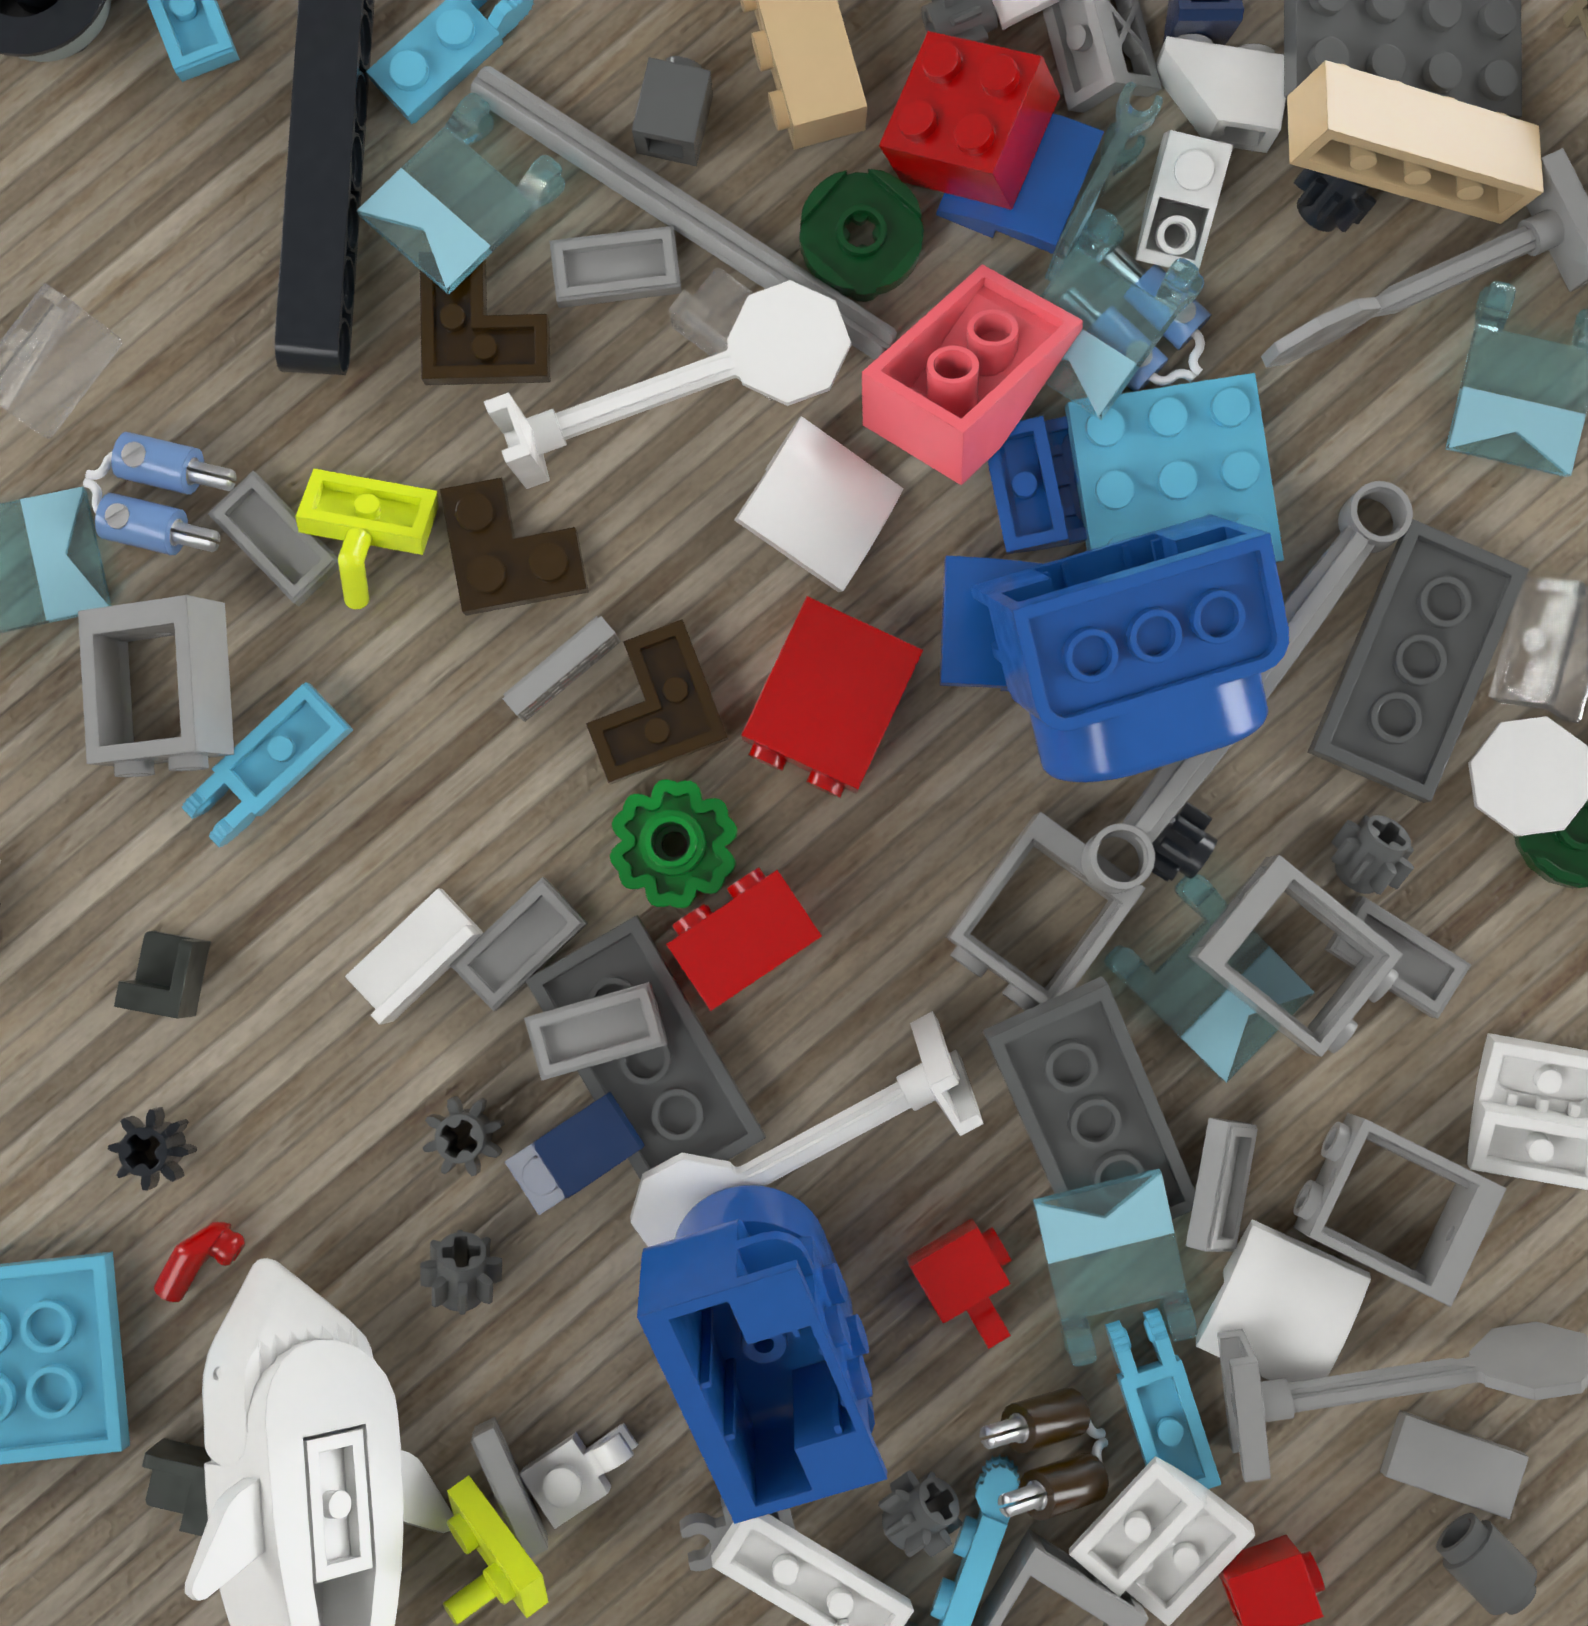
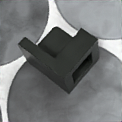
[114,931,211,1019]
[142,1438,211,1536]

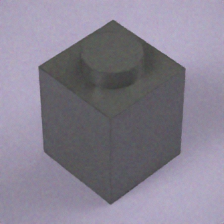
[632,56,713,167]

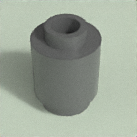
[1436,1513,1537,1615]

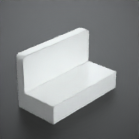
[345,888,483,1025]

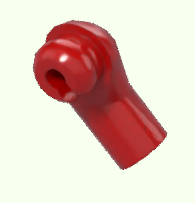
[154,1222,245,1302]

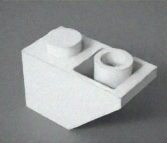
[1156,34,1286,153]
[1135,130,1233,275]

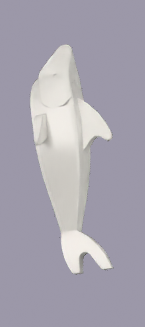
[185,1258,453,1626]

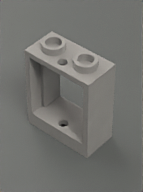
[78,595,234,777]
[945,812,1146,1011]
[1187,855,1404,1057]
[1293,1113,1507,1307]
[971,1529,1149,1626]

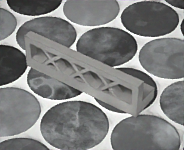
[1042,0,1162,113]

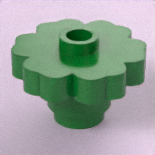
[610,779,738,909]

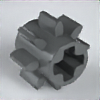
[921,0,998,43]
[1331,815,1415,895]
[423,1096,505,1177]
[420,1230,502,1315]
[878,1470,963,1557]

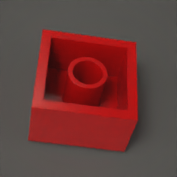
[879,31,1060,210]
[666,867,822,1011]

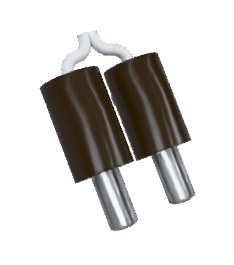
[980,1388,1109,1521]

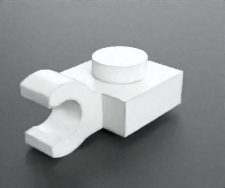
[519,1423,638,1529]

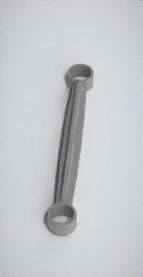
[1081,481,1413,894]

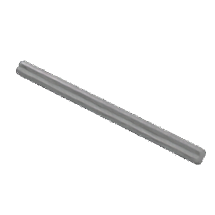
[470,66,897,360]

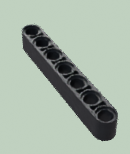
[275,0,375,375]

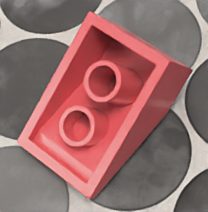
[862,264,1083,485]

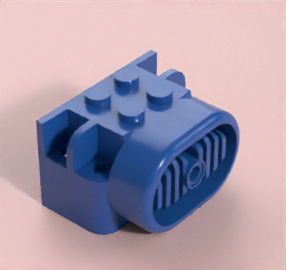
[970,514,1289,782]
[637,1185,888,1524]

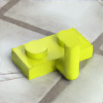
[296,468,439,609]
[443,1475,549,1625]

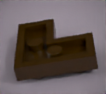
[420,254,551,385]
[440,477,589,616]
[586,619,729,785]

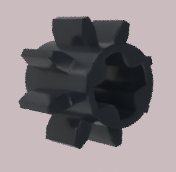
[1294,168,1377,232]
[1152,802,1218,881]
[108,1107,197,1191]

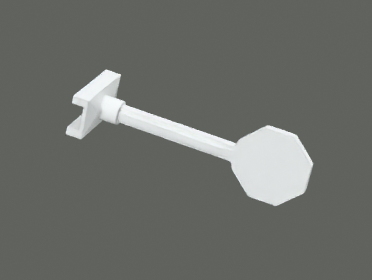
[484,280,851,489]
[1468,716,1588,837]
[630,1011,984,1247]

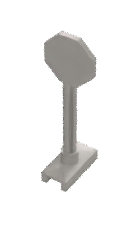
[1261,148,1588,368]
[1217,1322,1588,1482]

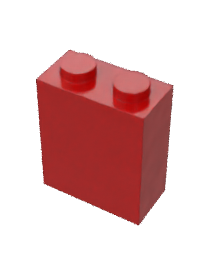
[741,596,923,798]

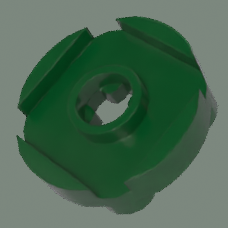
[799,169,924,302]

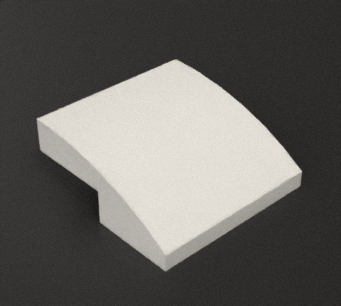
[734,416,904,592]
[1467,1033,1588,1190]
[1195,1219,1371,1383]
[1069,1456,1255,1626]

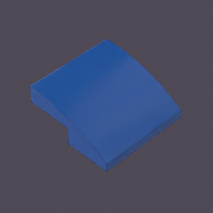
[936,113,1104,254]
[988,416,1087,554]
[940,556,1043,692]

